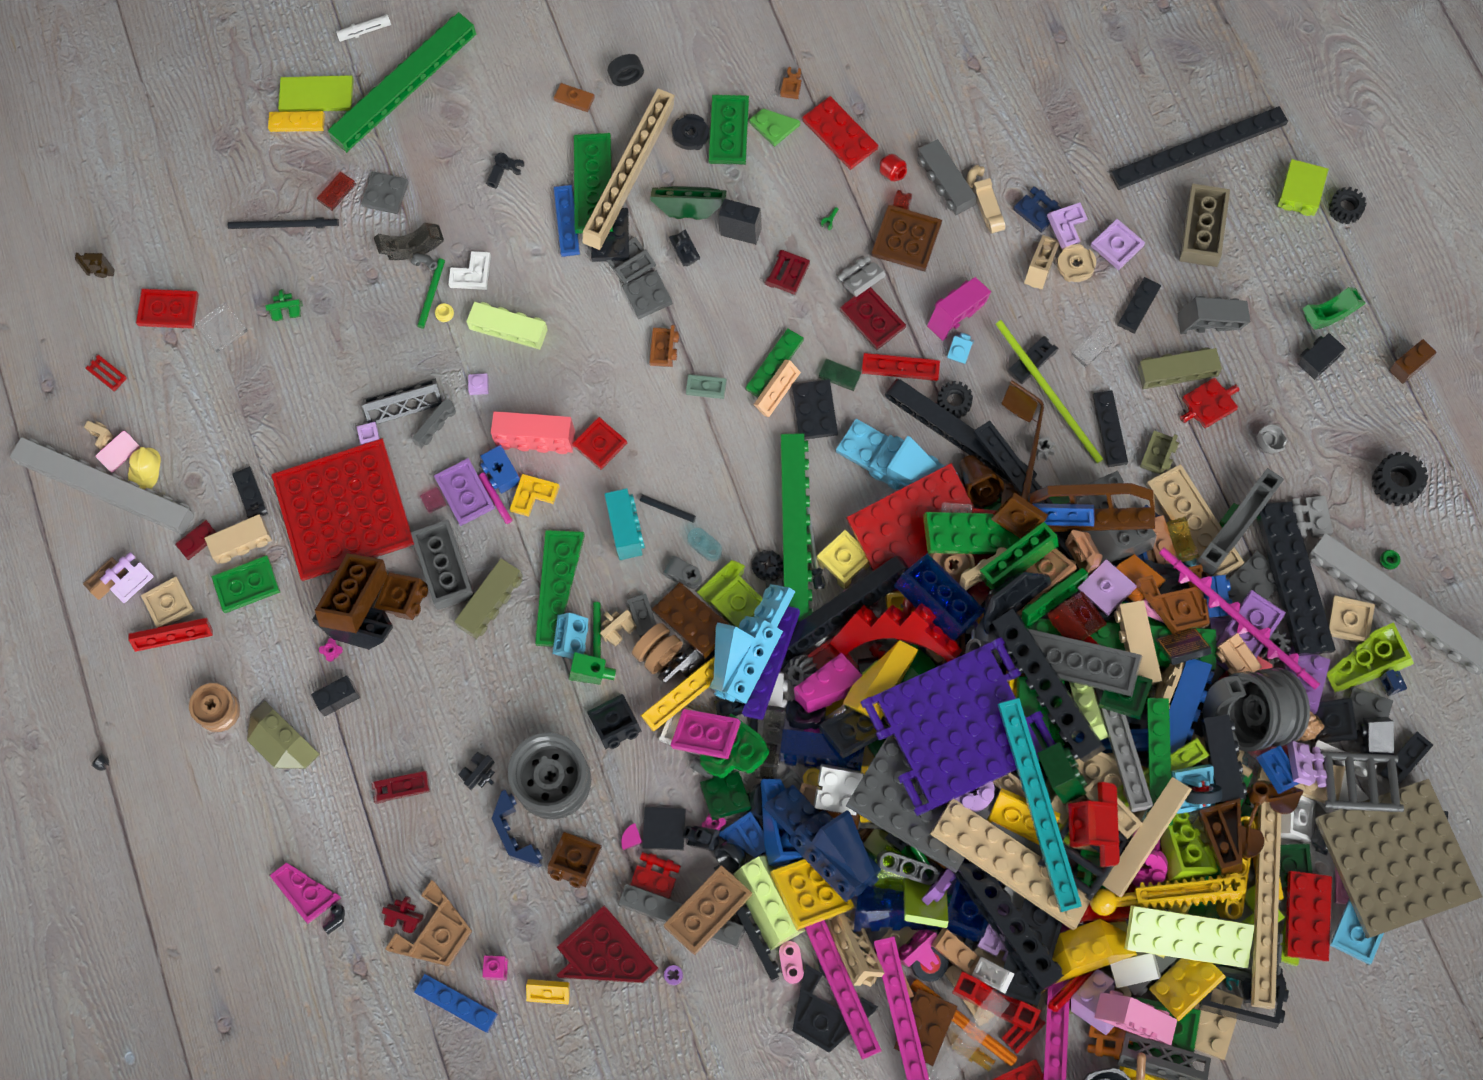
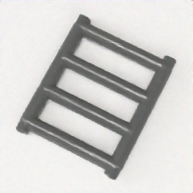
[1321,751,1404,812]

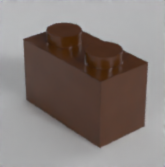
[1389,339,1437,384]

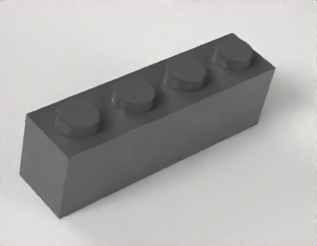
[917,139,976,215]

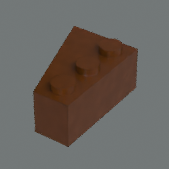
[1199,798,1242,877]

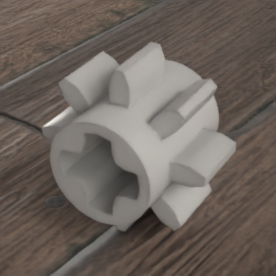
[1031,436,1055,461]

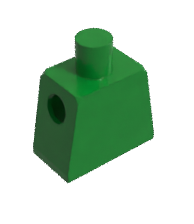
[569,652,616,685]

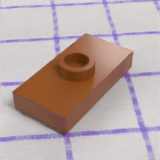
[554,83,595,112]

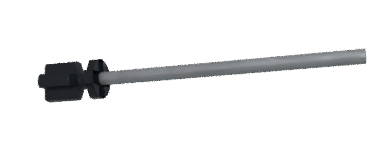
[806,507,825,590]

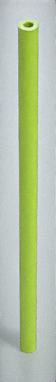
[995,320,1104,464]

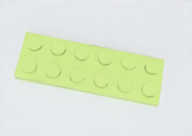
[1124,905,1254,968]

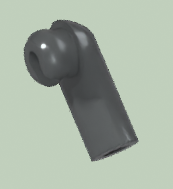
[411,253,437,270]

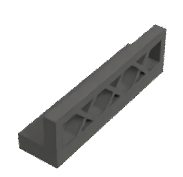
[1117,1032,1211,1080]

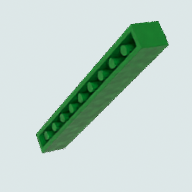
[328,12,477,153]
[781,434,813,624]

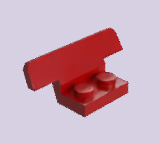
[1068,782,1120,867]

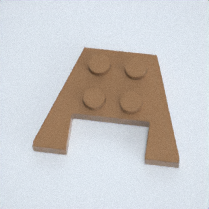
[385,880,472,967]

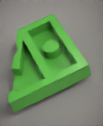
[749,109,800,147]

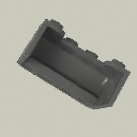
[1067,470,1157,566]

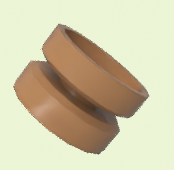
[926,553,975,587]
[632,623,683,674]
[189,683,240,732]

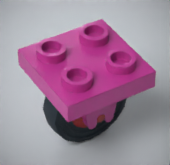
[898,929,948,982]

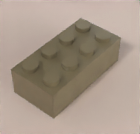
[1179,184,1230,267]

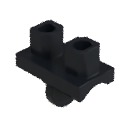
[669,229,700,267]
[458,752,495,791]
[683,826,720,851]

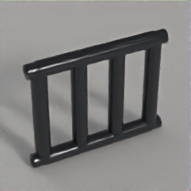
[1037,801,1133,901]

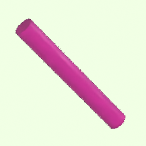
[478,472,513,524]

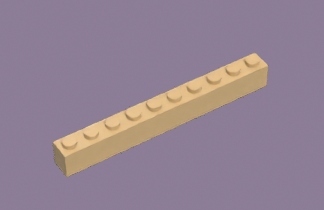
[583,89,675,250]

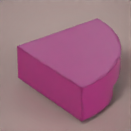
[621,823,642,851]

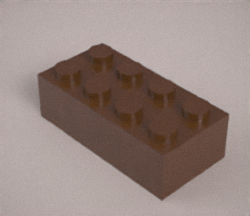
[315,553,388,633]

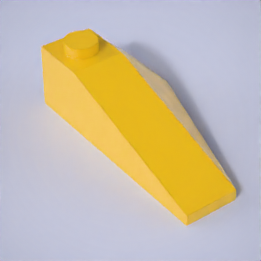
[843,640,918,720]

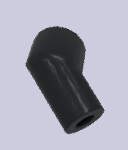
[322,903,345,935]

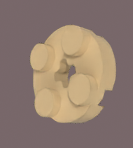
[1057,244,1096,282]

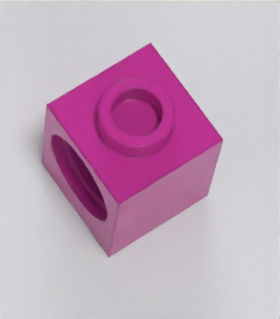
[482,956,509,981]

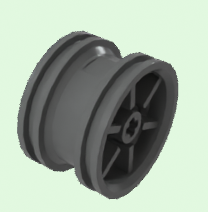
[1228,667,1310,752]
[508,732,592,820]

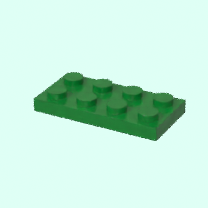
[709,95,749,165]

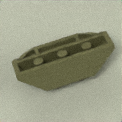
[247,701,320,769]

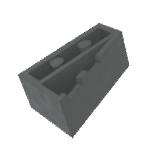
[1177,296,1251,334]

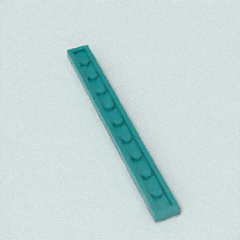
[998,698,1082,912]

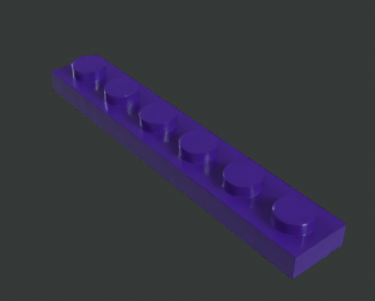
[742,607,800,720]

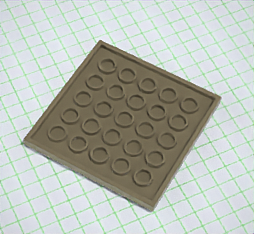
[1315,779,1482,939]

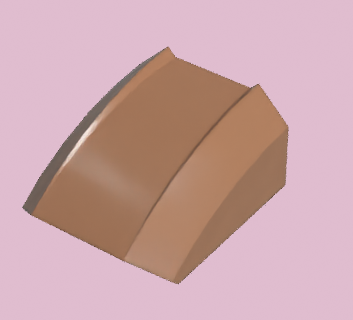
[1065,530,1103,576]

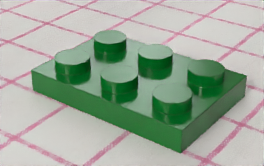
[211,555,281,613]

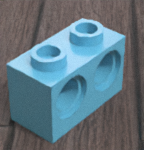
[552,613,589,659]

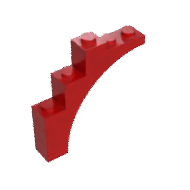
[830,603,962,662]

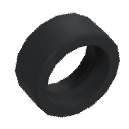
[607,54,644,87]

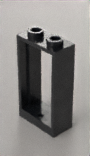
[1199,965,1289,1029]

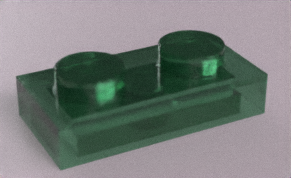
[819,359,861,391]

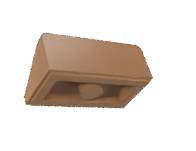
[83,557,127,600]

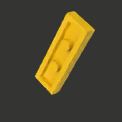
[268,111,325,132]

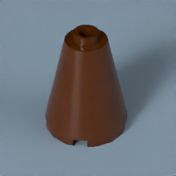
[959,455,1004,507]

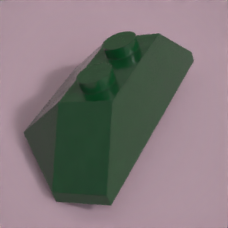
[650,186,727,220]

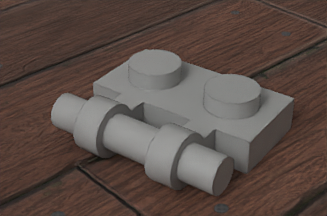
[837,256,886,297]
[1292,496,1333,538]

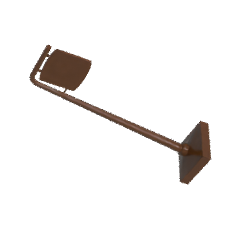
[991,380,1048,539]

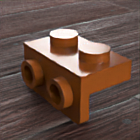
[649,325,679,367]

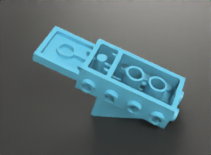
[836,419,958,490]
[709,584,795,704]

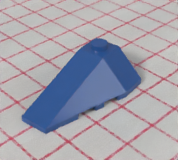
[761,779,804,866]

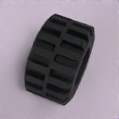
[1372,452,1428,506]

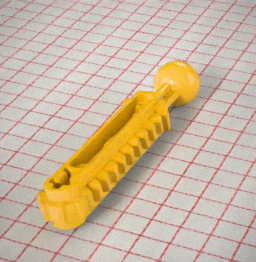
[1090,874,1246,916]

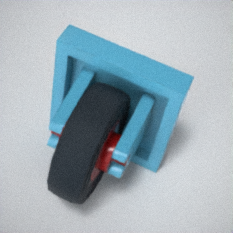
[1171,764,1223,814]

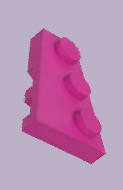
[270,863,341,924]

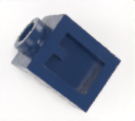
[1380,669,1407,696]

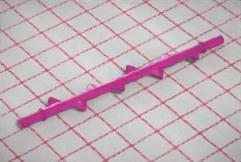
[1159,547,1320,690]

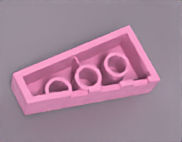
[1094,990,1177,1045]

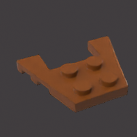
[1134,565,1210,634]

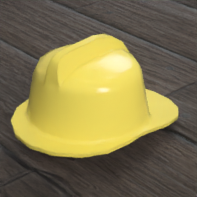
[128,447,161,490]

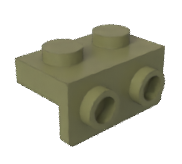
[1140,430,1179,475]

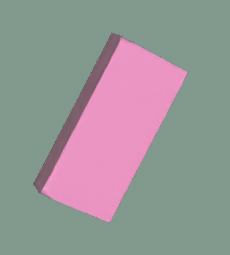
[96,431,140,473]

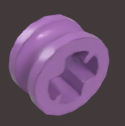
[664,965,683,985]

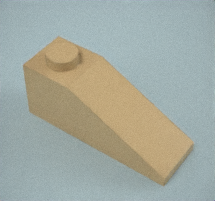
[1024,235,1059,289]

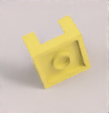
[817,530,870,590]

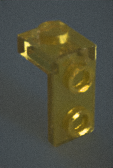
[1166,516,1199,562]

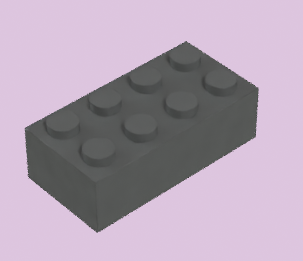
[411,520,474,610]

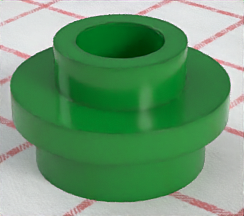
[1380,550,1401,570]

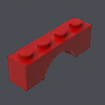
[952,971,1041,1032]

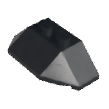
[983,572,1051,635]
[312,607,393,650]

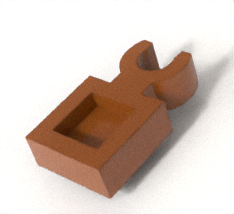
[780,67,802,100]

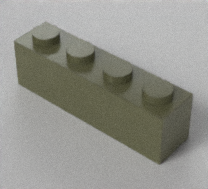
[1137,347,1222,389]
[454,558,523,640]

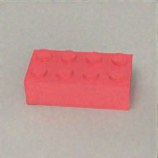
[491,411,575,454]

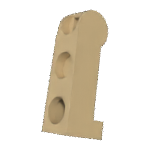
[973,178,1005,234]

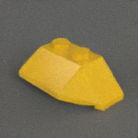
[1052,919,1137,984]

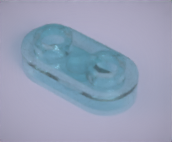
[688,528,722,561]

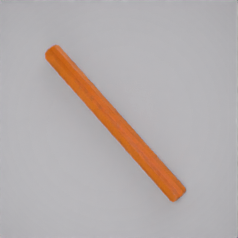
[910,979,1017,1066]

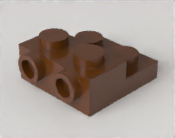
[374,572,428,621]
[547,832,602,888]

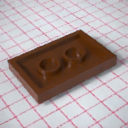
[893,988,958,1066]

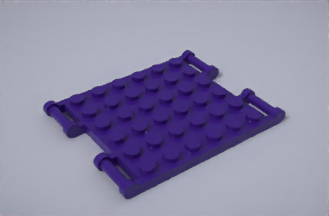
[860,637,1057,816]

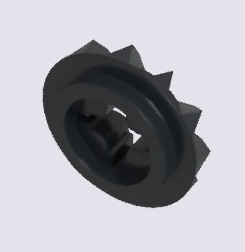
[752,550,783,581]

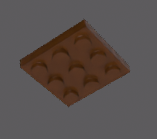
[871,204,942,272]

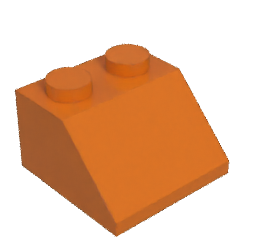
[1116,554,1166,603]

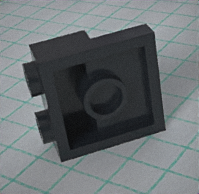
[587,694,642,750]

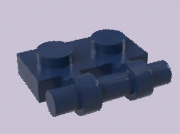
[1013,186,1062,233]

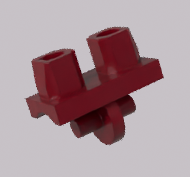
[382,896,424,933]

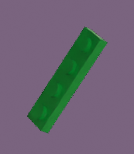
[746,329,804,398]
[1022,568,1088,627]

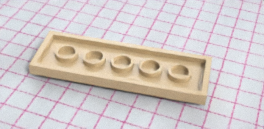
[1146,464,1244,577]

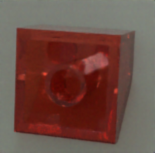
[1048,591,1107,641]

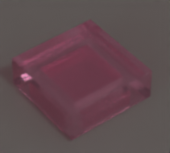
[420,487,447,514]

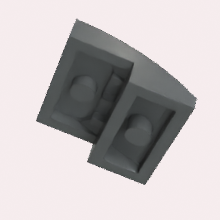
[607,237,656,285]

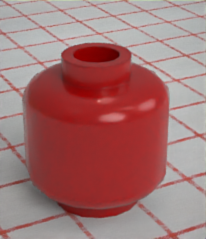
[879,154,907,182]

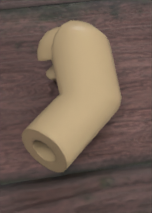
[966,165,985,189]

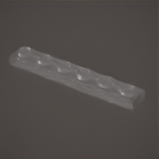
[929,990,1010,1080]

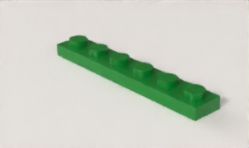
[1147,698,1173,826]

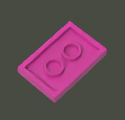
[670,709,741,759]

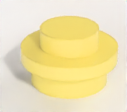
[435,303,454,322]

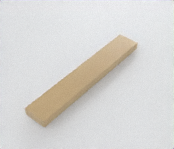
[1102,777,1192,898]

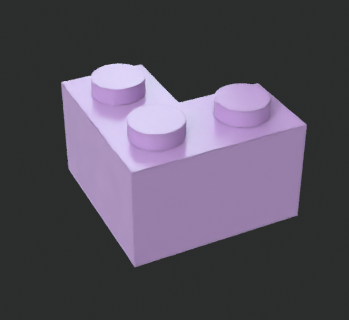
[1071,969,1115,1035]

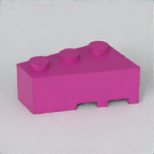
[927,277,991,341]
[794,653,863,713]

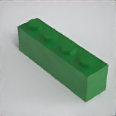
[980,522,1058,590]

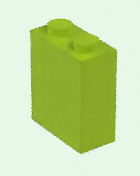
[1277,159,1329,216]

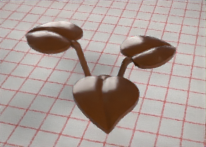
[1241,782,1303,858]

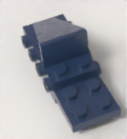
[763,785,882,902]

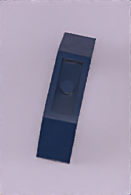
[491,790,543,868]

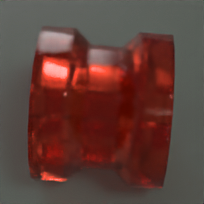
[893,190,913,210]

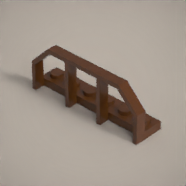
[1030,483,1155,532]

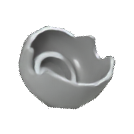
[1257,424,1288,454]

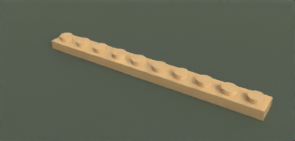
[1251,802,1281,1009]

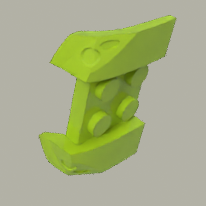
[697,560,763,628]

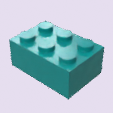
[604,488,645,560]

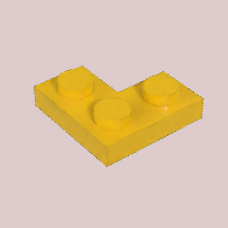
[510,474,560,517]

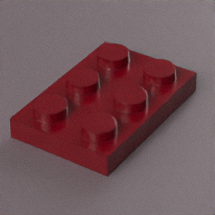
[840,287,906,350]

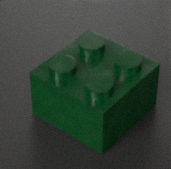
[1037,742,1087,804]

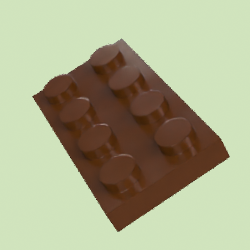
[652,582,730,658]

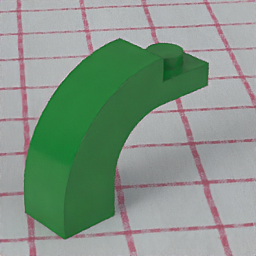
[1303,287,1366,330]

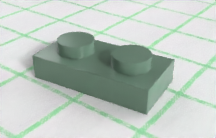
[686,374,727,399]

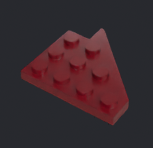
[557,905,659,983]

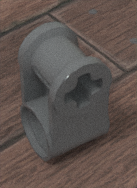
[663,556,702,589]

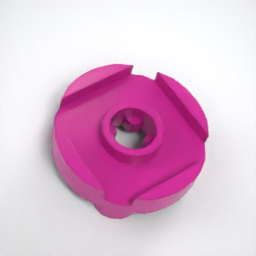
[1132,850,1168,887]

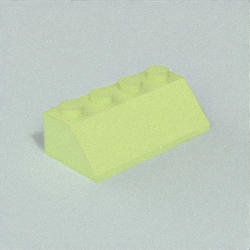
[733,856,806,951]

